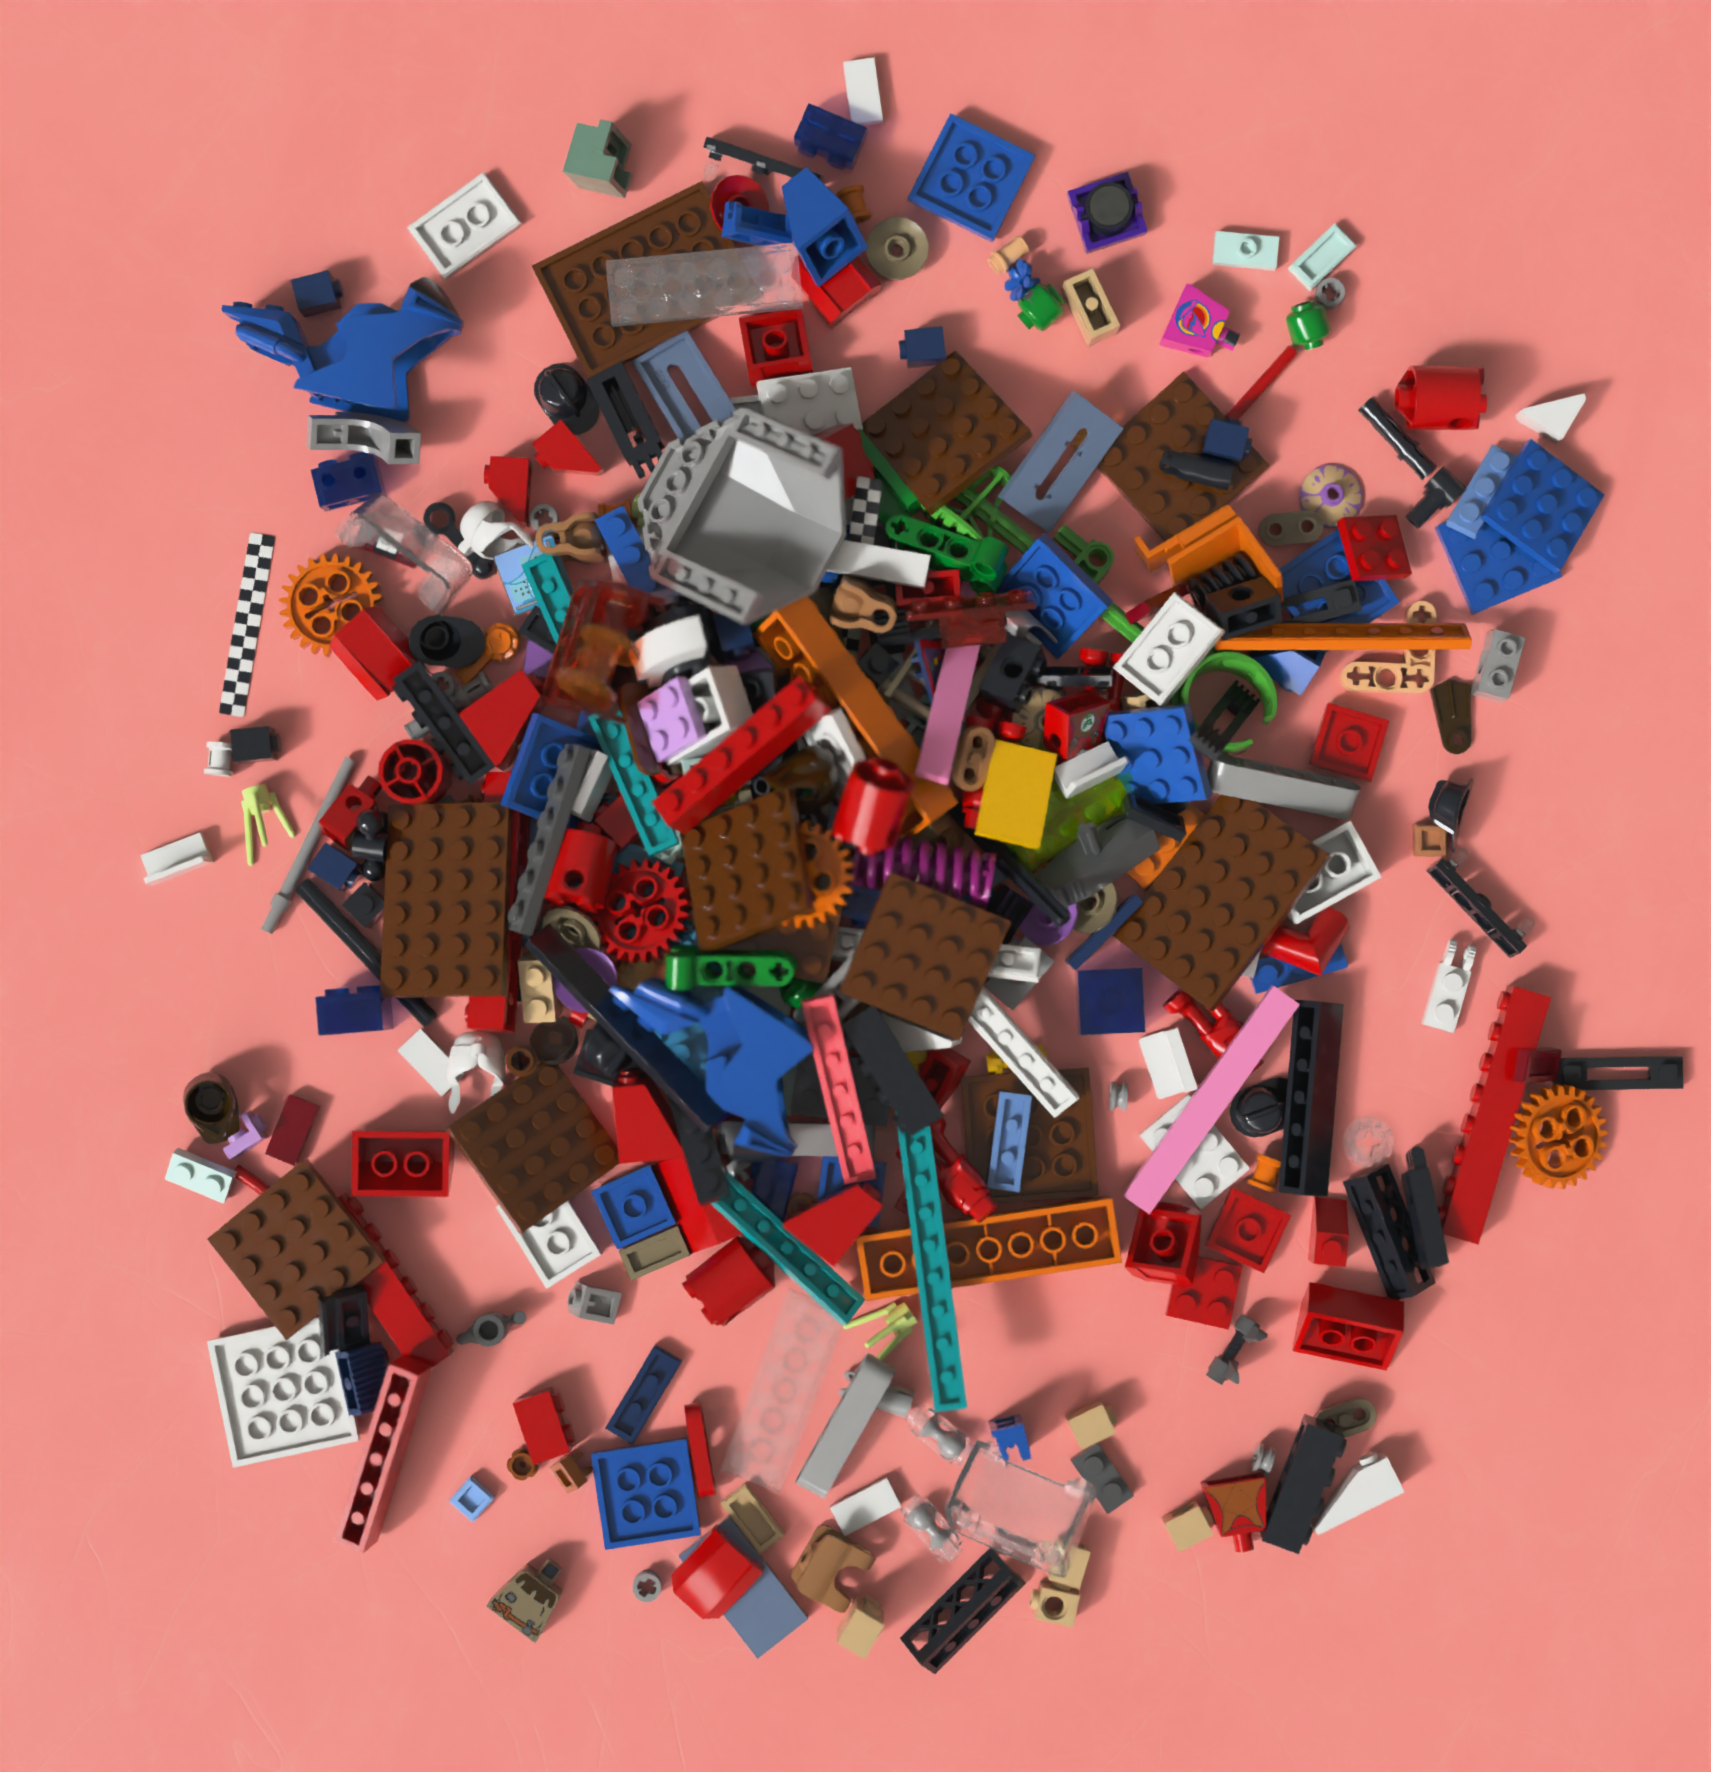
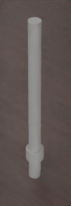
[261,756,357,934]

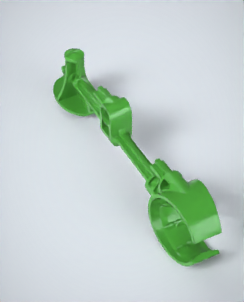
[919,465,1277,756]

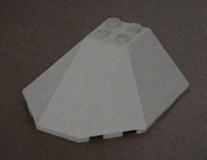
[637,407,846,625]

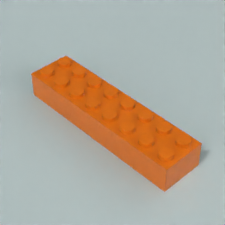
[752,596,958,839]
[856,1196,1122,1301]

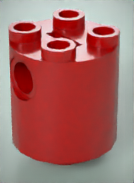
[1394,365,1487,430]
[378,739,452,805]
[832,758,915,856]
[544,822,618,916]
[682,1236,776,1327]

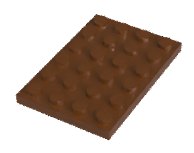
[532,181,759,378]
[1113,795,1332,1012]
[380,802,513,998]

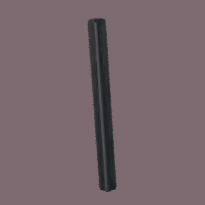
[948,794,1071,927]
[295,879,437,1027]

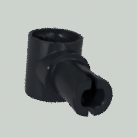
[1405,466,1467,529]

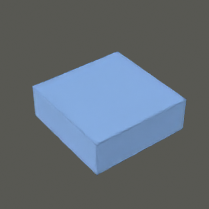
[449,1475,495,1522]

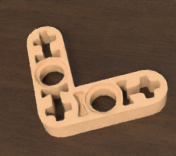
[1339,601,1437,694]

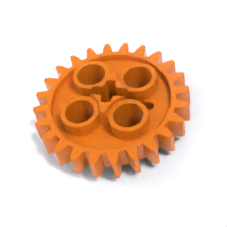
[279,553,385,658]
[782,822,856,929]
[1509,1084,1608,1189]

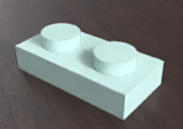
[165,1148,237,1204]

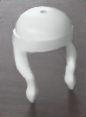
[458,501,534,560]
[446,1031,506,1114]

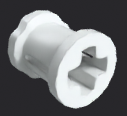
[204,742,233,777]

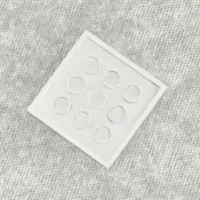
[207,1316,361,1468]

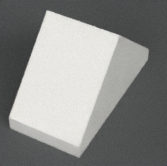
[1516,393,1586,444]

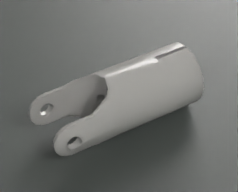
[1002,592,1058,644]
[839,1371,915,1418]

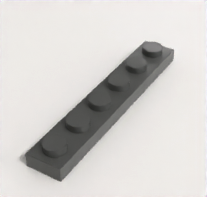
[507,744,591,936]

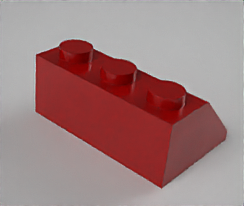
[351,1129,455,1197]
[653,1158,743,1254]
[1292,1282,1404,1371]

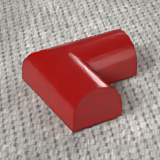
[1262,907,1349,976]

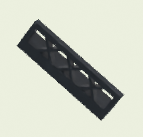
[1343,1163,1436,1300]
[900,1547,1026,1674]

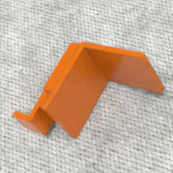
[1133,504,1284,602]

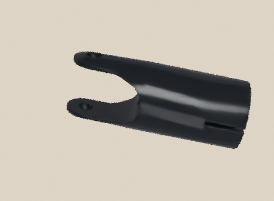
[1159,451,1234,491]

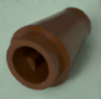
[506,1044,538,1077]

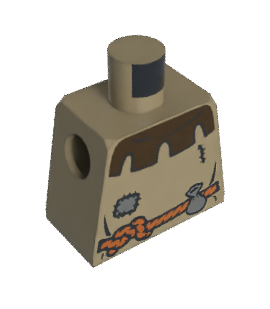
[486,1558,563,1643]

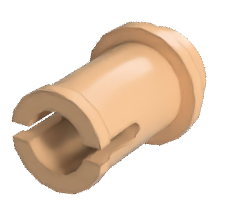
[987,235,1030,274]

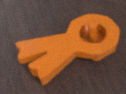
[455,622,522,686]

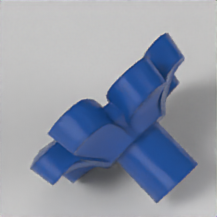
[1004,259,1041,301]

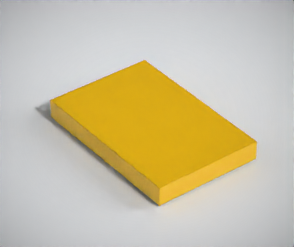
[975,739,1057,849]

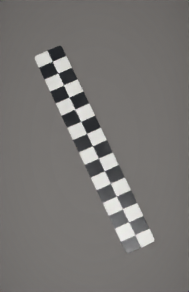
[841,476,883,660]
[219,533,275,717]

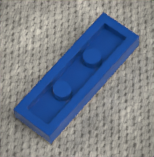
[595,505,667,607]
[1250,943,1348,994]

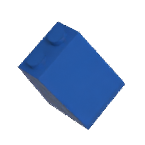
[782,167,868,287]

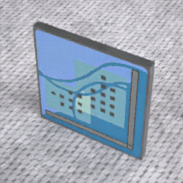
[492,534,575,616]

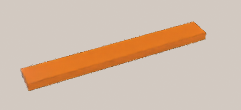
[1214,623,1472,650]

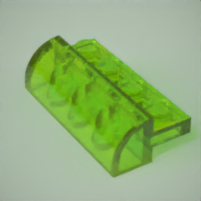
[1005,777,1127,872]

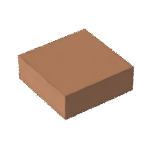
[1413,824,1447,857]

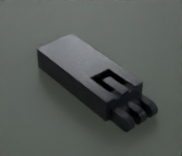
[586,361,665,479]
[1400,1147,1449,1270]

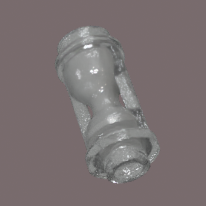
[905,1404,975,1467]
[899,1493,963,1563]

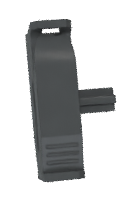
[1034,814,1160,909]

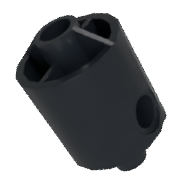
[650,601,727,684]

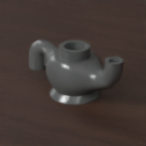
[456,1311,527,1347]

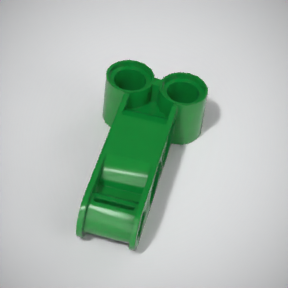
[885,515,1009,596]
[665,944,797,990]

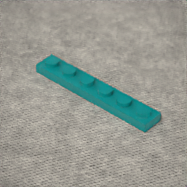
[711,1171,865,1325]

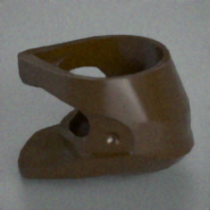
[764,745,838,815]
[183,1072,240,1144]

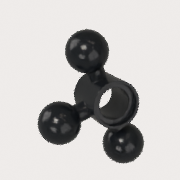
[352,809,390,881]

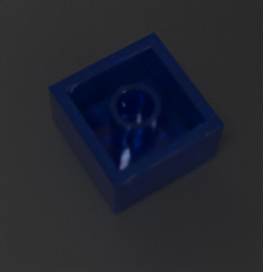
[1075,968,1145,1035]
[315,985,393,1036]

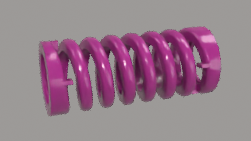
[850,836,996,909]

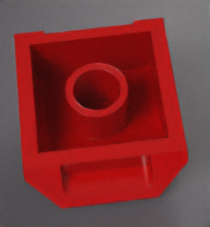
[791,255,882,329]
[738,306,813,387]
[329,605,417,701]
[1125,1201,1201,1287]
[671,1524,764,1619]

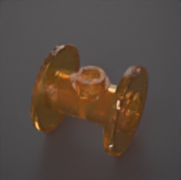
[556,623,640,710]

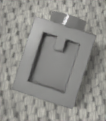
[567,1281,622,1325]

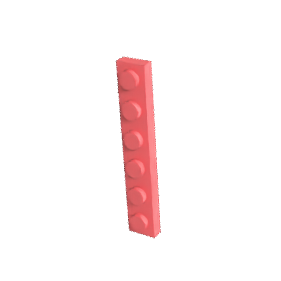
[801,993,877,1185]

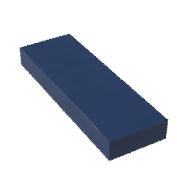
[1065,894,1144,971]
[605,1344,683,1445]

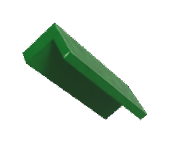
[858,429,921,525]

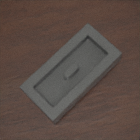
[1070,1442,1134,1514]

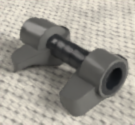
[1206,1314,1268,1385]

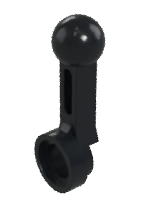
[424,502,496,579]

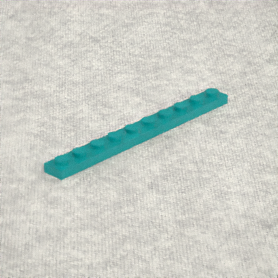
[521,554,680,857]
[895,1082,968,1412]

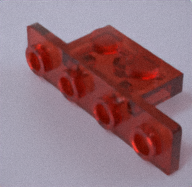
[904,589,1036,649]

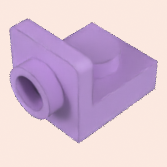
[223,1111,269,1160]

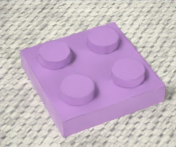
[637,676,707,763]

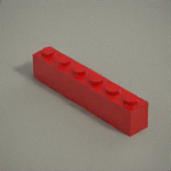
[651,675,832,835]
[338,1193,454,1368]
[334,1354,433,1553]

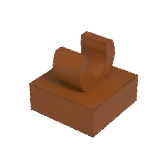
[549,1452,593,1493]

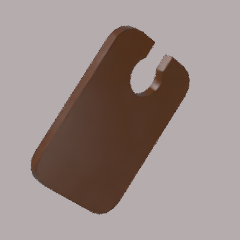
[617,683,683,776]

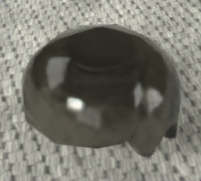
[530,1016,579,1065]

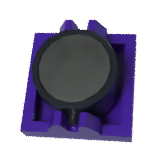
[1067,172,1148,254]

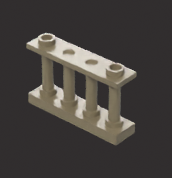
[878,618,1004,722]

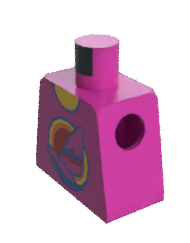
[1159,283,1240,357]

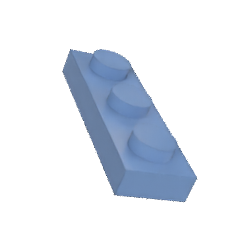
[1446,444,1516,539]
[987,1091,1032,1192]

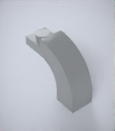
[306,412,421,464]

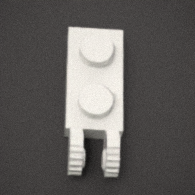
[1421,939,1476,1033]

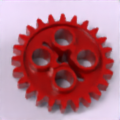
[589,859,692,964]

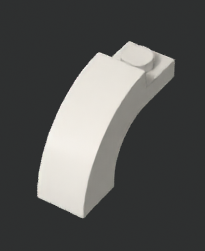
[630,615,706,689]

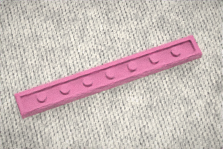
[915,580,984,785]
[1122,985,1300,1214]

